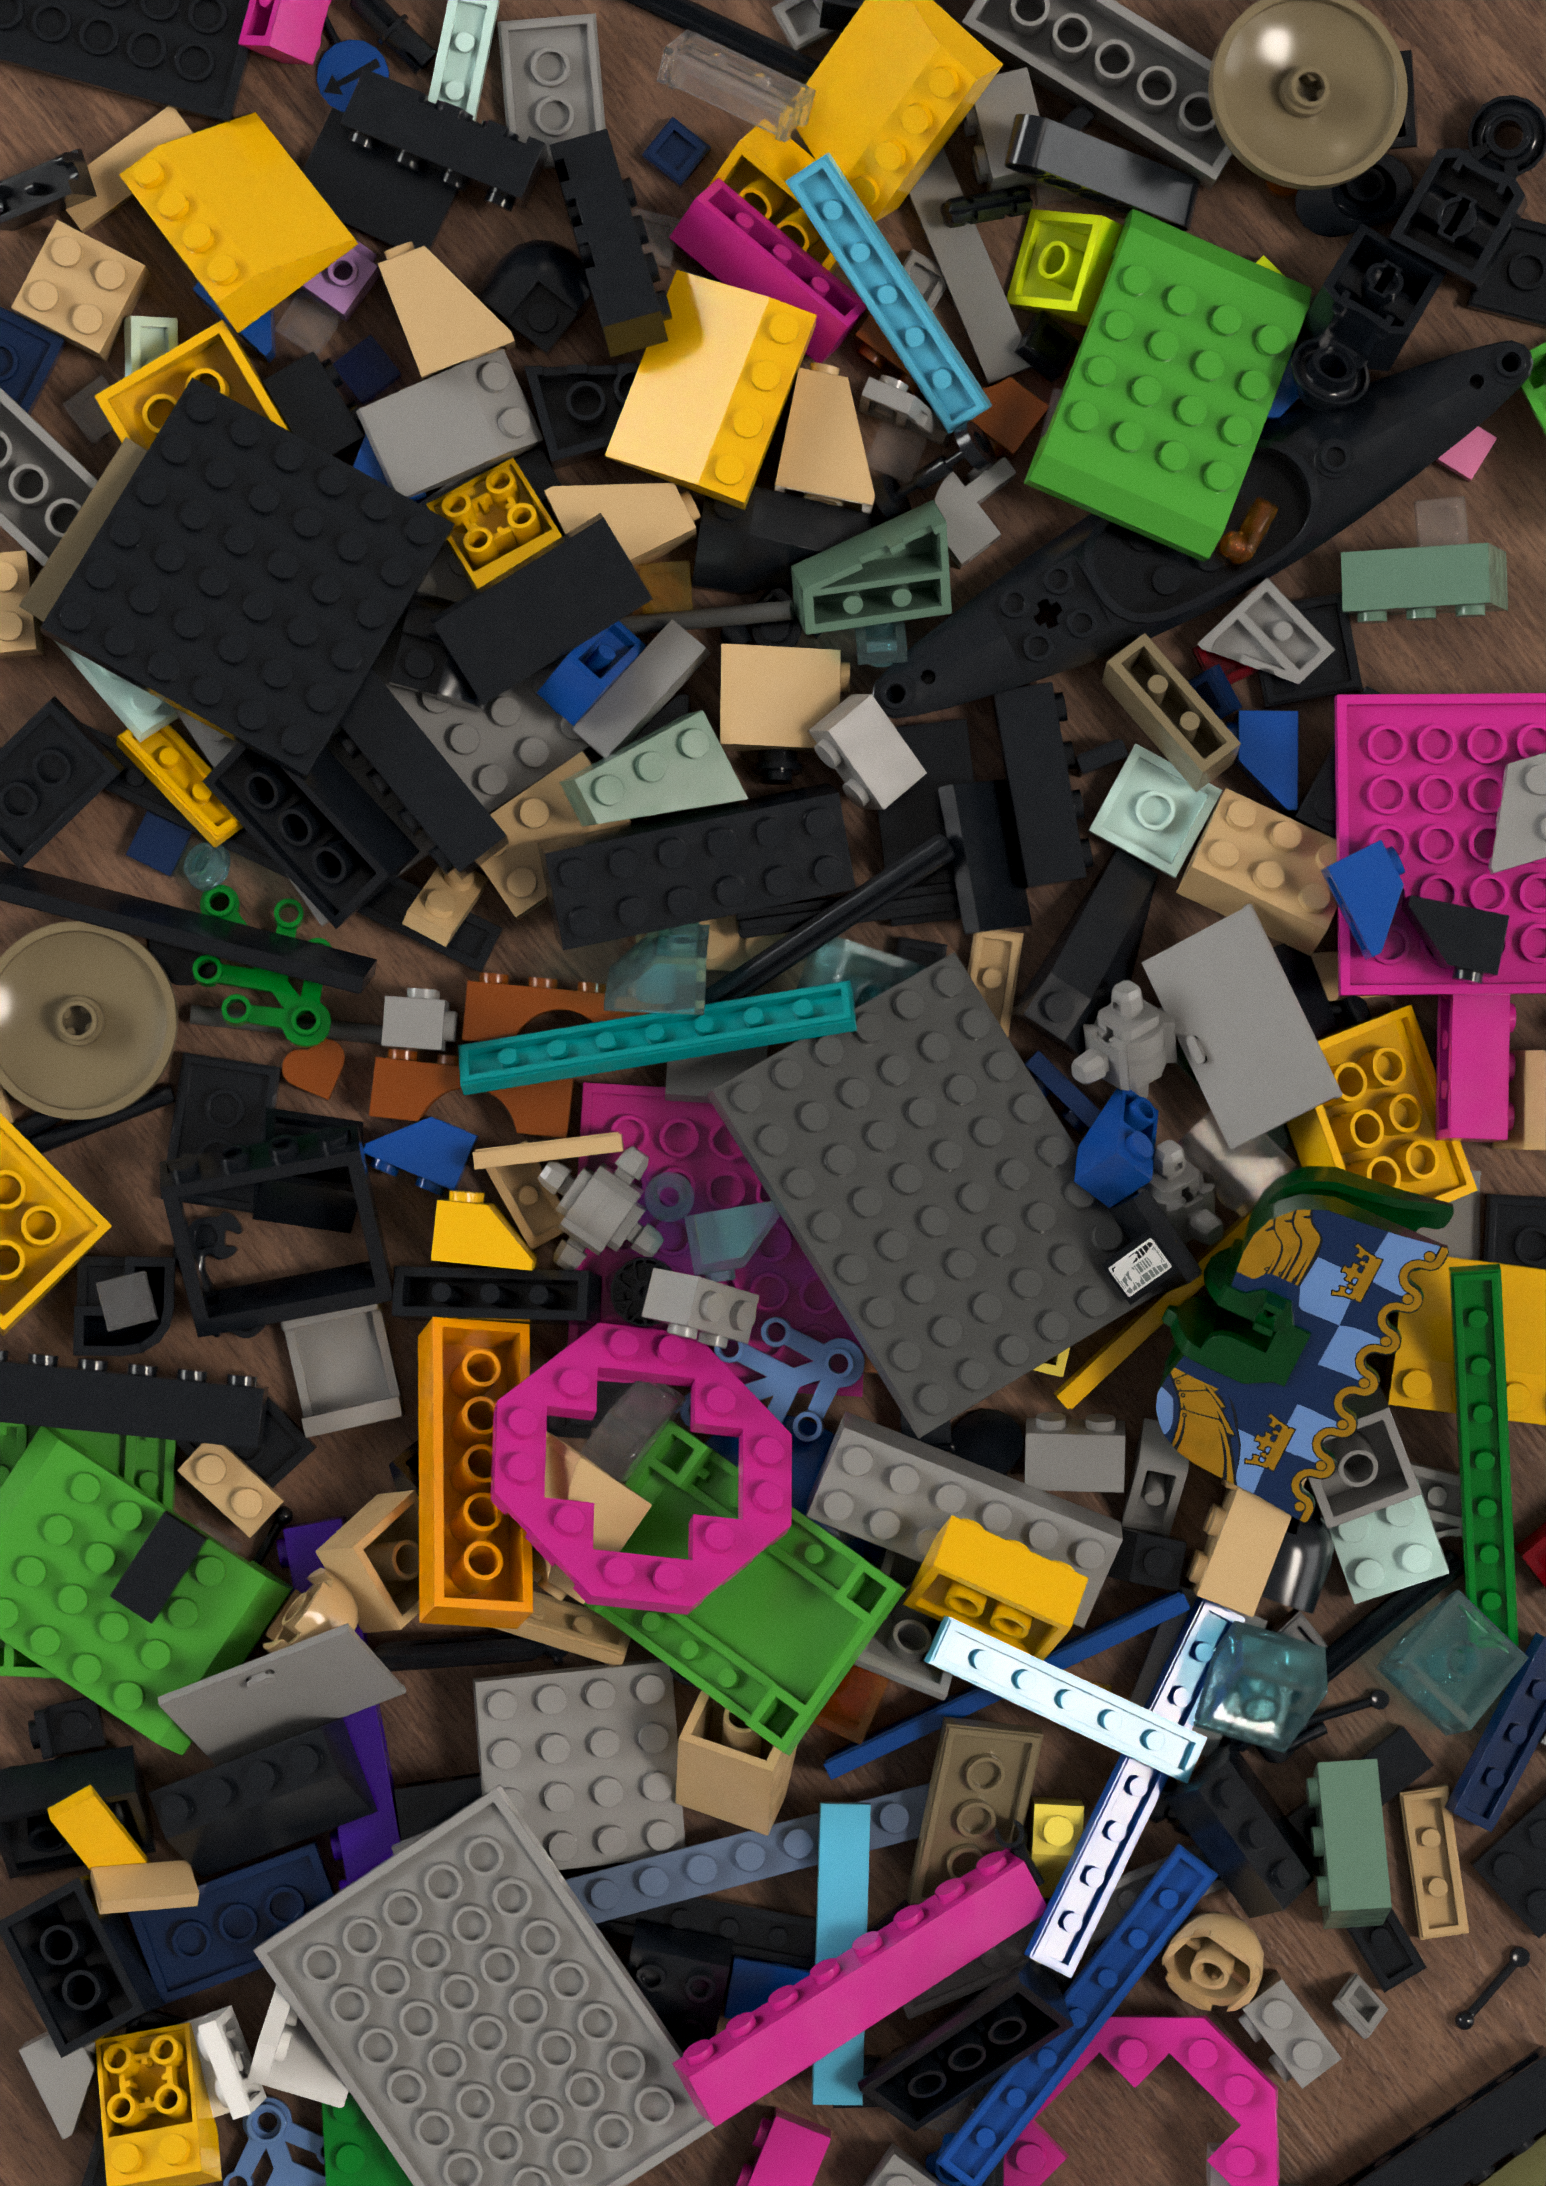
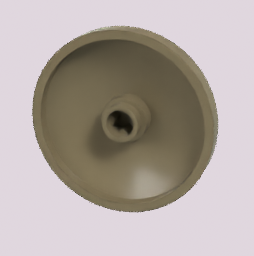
[1208,0,1408,190]
[0,921,178,1120]

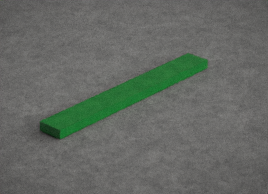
[1449,1264,1519,1649]

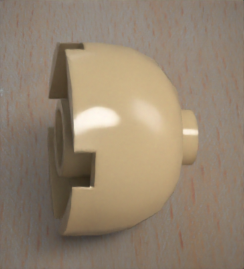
[263,1568,359,1653]
[1162,1911,1264,2012]

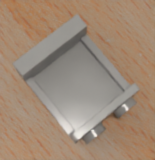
[280,1303,406,1438]

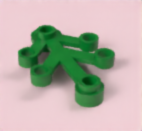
[193,885,331,1048]

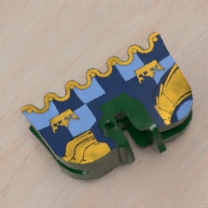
[1156,1166,1454,1523]

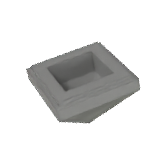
[1332,1973,1389,2040]

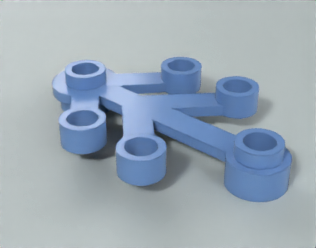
[680,1316,865,1442]
[223,2096,325,2186]

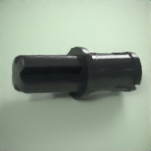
[350,0,437,75]

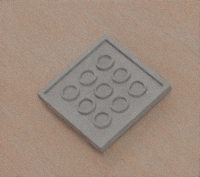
[472,1658,686,1870]

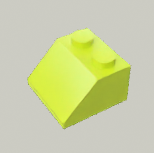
[1007,209,1123,326]

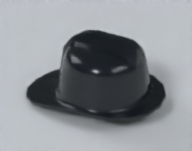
[1295,154,1414,238]

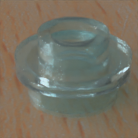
[184,843,230,891]
[645,1172,694,1222]

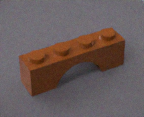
[854,314,1050,460]
[462,972,666,1042]
[369,1048,575,1138]

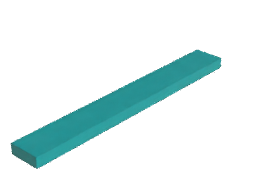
[458,980,857,1095]

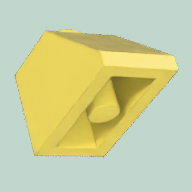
[1029,1797,1084,1898]

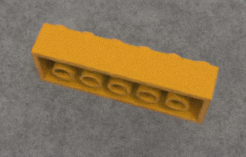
[418,1317,533,1629]

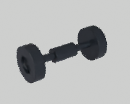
[872,421,996,520]

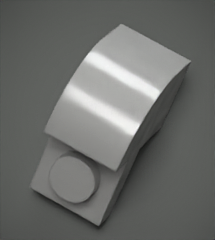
[934,457,1017,569]

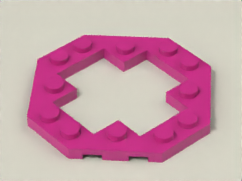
[490,1323,792,1615]
[1004,2015,1280,2186]

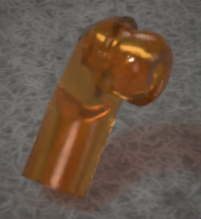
[1220,497,1279,564]

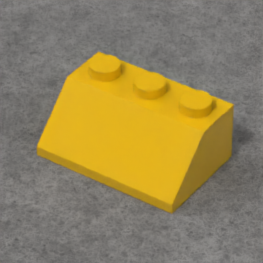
[707,118,839,273]
[431,1190,539,1271]
[903,1515,1089,1661]

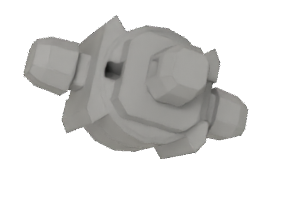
[1071,980,1177,1099]
[1124,1140,1223,1245]
[538,1146,664,1270]

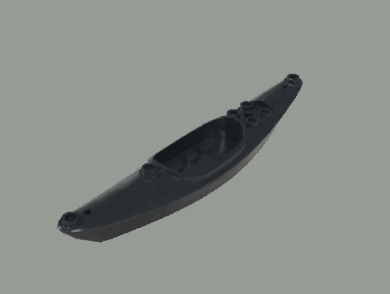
[872,340,1534,719]

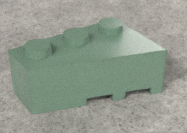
[791,500,952,635]
[1341,543,1508,624]
[559,710,748,827]
[1306,1759,1392,1929]

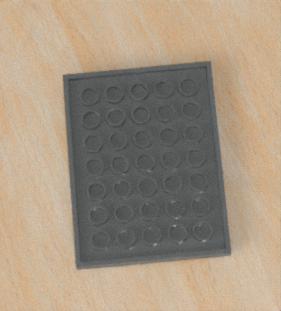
[707,952,1163,1439]

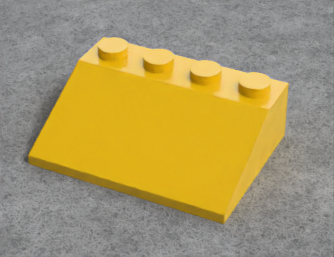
[786,0,1003,222]
[119,112,358,333]
[605,270,817,510]
[94,320,292,451]
[1286,1004,1478,1203]
[0,1113,112,1336]
[1383,1256,1546,1426]

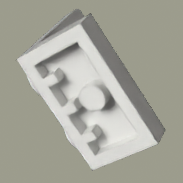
[247,1985,349,2108]
[176,2005,267,2120]

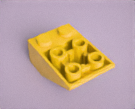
[426,458,562,591]
[95,2022,222,2186]

